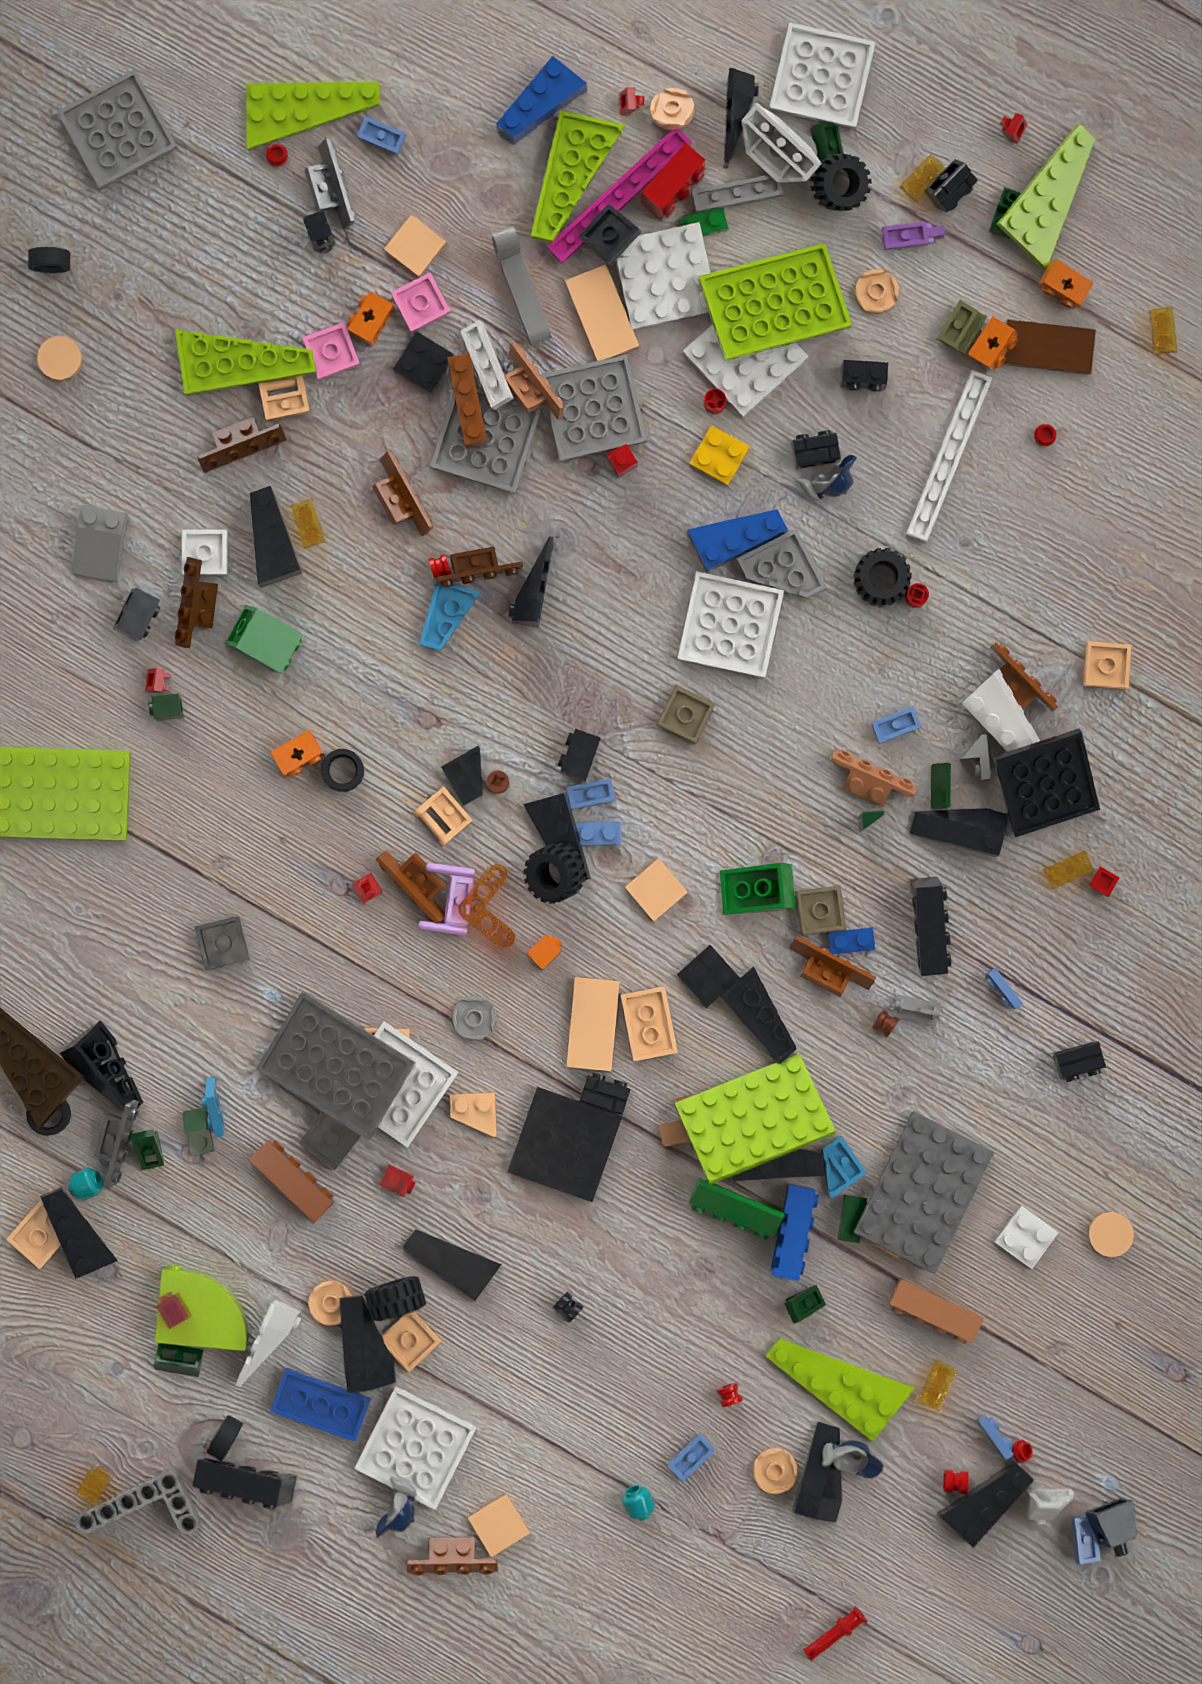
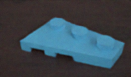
[419,585,481,651]

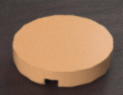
[650,88,695,130]
[855,269,899,314]
[37,336,83,381]
[1088,1212,1134,1257]
[308,1280,353,1326]
[753,1448,798,1494]

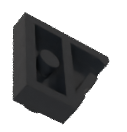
[441,746,483,806]

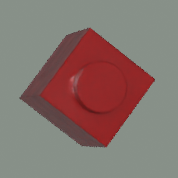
[607,444,638,478]

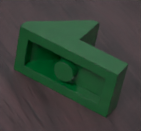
[183,1107,215,1156]
[131,1129,164,1170]
[784,1285,826,1324]

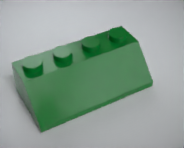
[689,1177,785,1240]

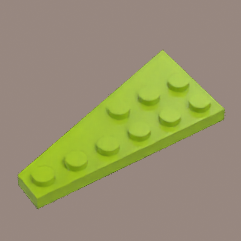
[246,81,380,151]
[531,110,625,243]
[997,124,1095,269]
[175,329,317,396]
[765,1338,915,1442]

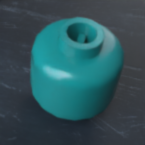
[68,1168,104,1201]
[622,1485,655,1521]

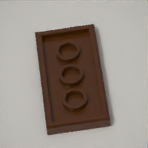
[1003,319,1096,375]

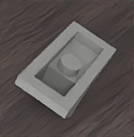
[960,734,991,781]

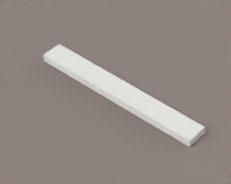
[906,370,992,543]

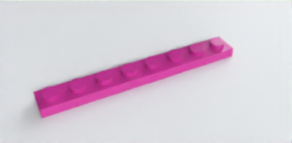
[547,129,691,264]

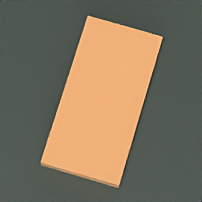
[565,264,639,361]
[566,977,620,1071]

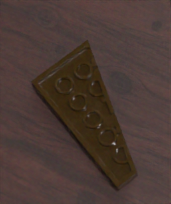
[0,1008,84,1130]

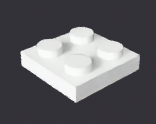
[182,530,228,575]
[995,1206,1058,1269]

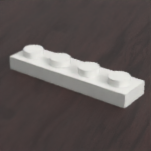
[460,320,513,409]

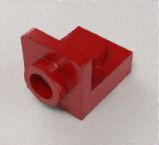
[380,1165,416,1197]

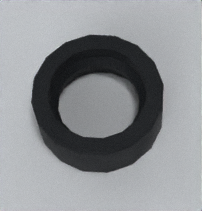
[28,247,71,273]
[321,749,364,792]
[26,1100,71,1136]
[207,1415,243,1461]

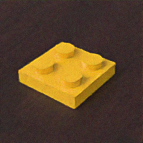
[689,425,750,486]

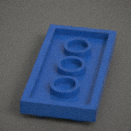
[270,1367,371,1442]

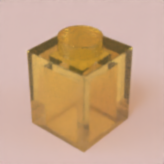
[76,1466,113,1504]

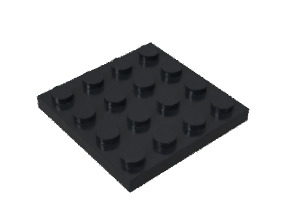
[993,728,1100,838]
[507,1087,622,1202]

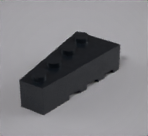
[249,486,302,588]
[910,877,952,976]
[732,1148,824,1181]
[192,1458,297,1509]
[937,1461,1034,1548]

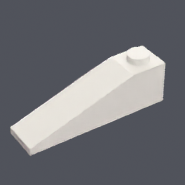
[235,1300,302,1387]
[1026,1489,1074,1524]

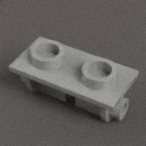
[892,994,941,1025]

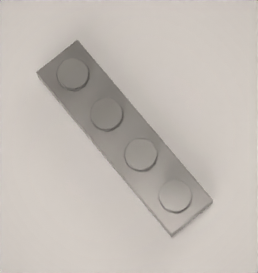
[692,175,783,213]

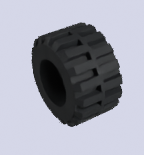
[810,154,872,211]
[853,548,912,607]
[523,843,586,904]
[364,1276,426,1322]

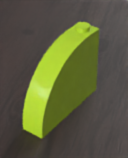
[155,1265,249,1351]

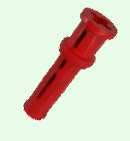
[803,1605,868,1661]

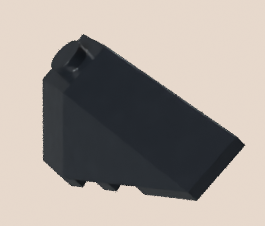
[724,68,759,168]
[508,537,554,628]
[910,808,1008,857]
[59,1020,143,1113]
[340,1295,397,1393]
[792,1421,842,1523]

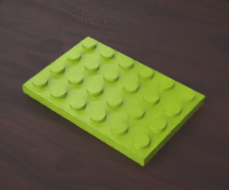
[698,243,852,362]
[0,747,131,841]
[675,1053,836,1185]

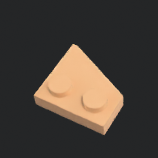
[450,1093,497,1137]

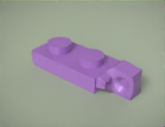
[882,221,945,251]

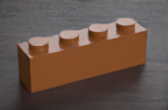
[447,353,488,449]
[249,1140,335,1223]

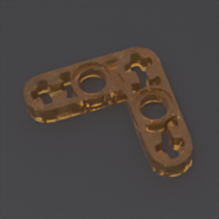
[458,864,515,947]

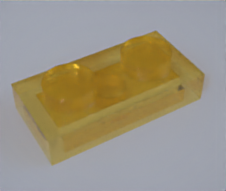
[900,154,946,203]
[1149,307,1178,355]
[290,498,326,549]
[1043,850,1094,890]
[917,1359,958,1411]

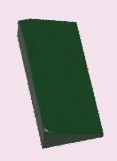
[811,123,844,160]
[931,763,951,809]
[858,810,885,832]
[837,1194,867,1243]
[154,1343,204,1377]

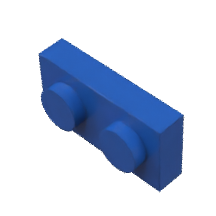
[828,927,875,954]

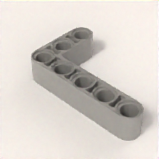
[492,226,552,346]
[75,1470,201,1535]

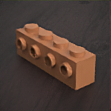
[888,1278,984,1344]

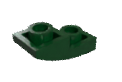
[989,187,1021,239]

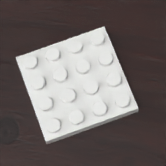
[769,22,876,129]
[616,222,711,330]
[683,324,809,418]
[677,571,784,678]
[374,1021,459,1148]
[354,1386,477,1510]

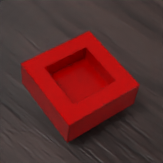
[1088,866,1120,897]

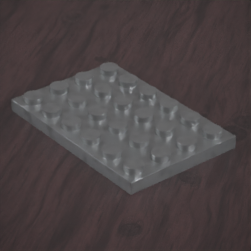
[256,992,416,1140]
[853,1111,994,1274]

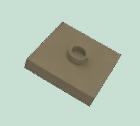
[656,684,716,745]
[795,885,847,936]

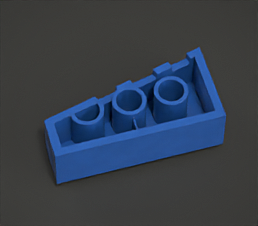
[496,55,587,145]
[687,509,788,573]
[770,1183,819,1281]

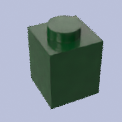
[149,693,184,721]

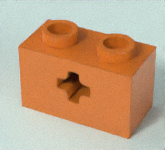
[1037,259,1094,309]
[347,291,395,347]
[968,316,1018,372]
[270,730,324,778]
[527,935,562,970]

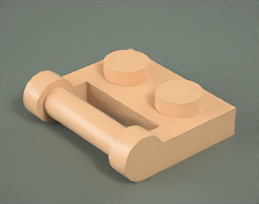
[259,376,310,421]
[414,786,473,847]

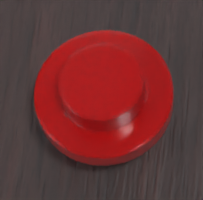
[266,144,288,167]
[1034,424,1057,447]
[1012,1440,1033,1463]

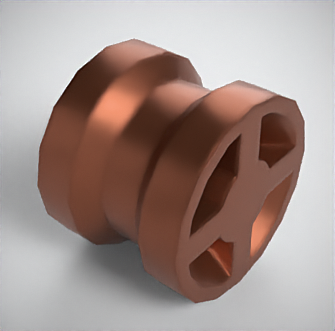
[487,770,509,794]
[872,1009,899,1038]

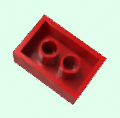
[641,142,706,221]

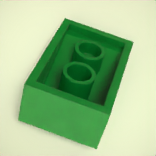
[720,863,796,915]

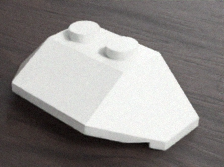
[742,103,822,183]

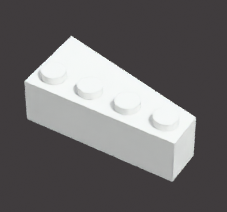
[962,669,1040,752]

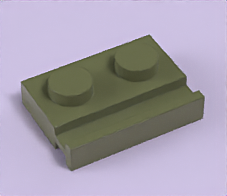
[936,300,988,356]

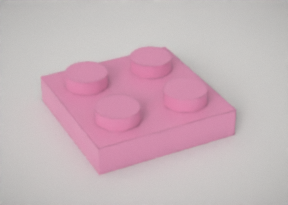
[391,272,451,333]
[302,322,360,380]

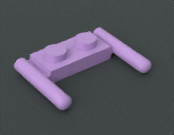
[418,863,475,936]

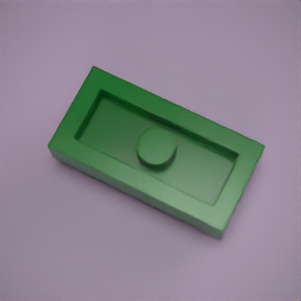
[680,208,729,236]

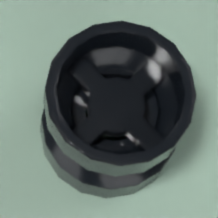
[552,1291,584,1323]

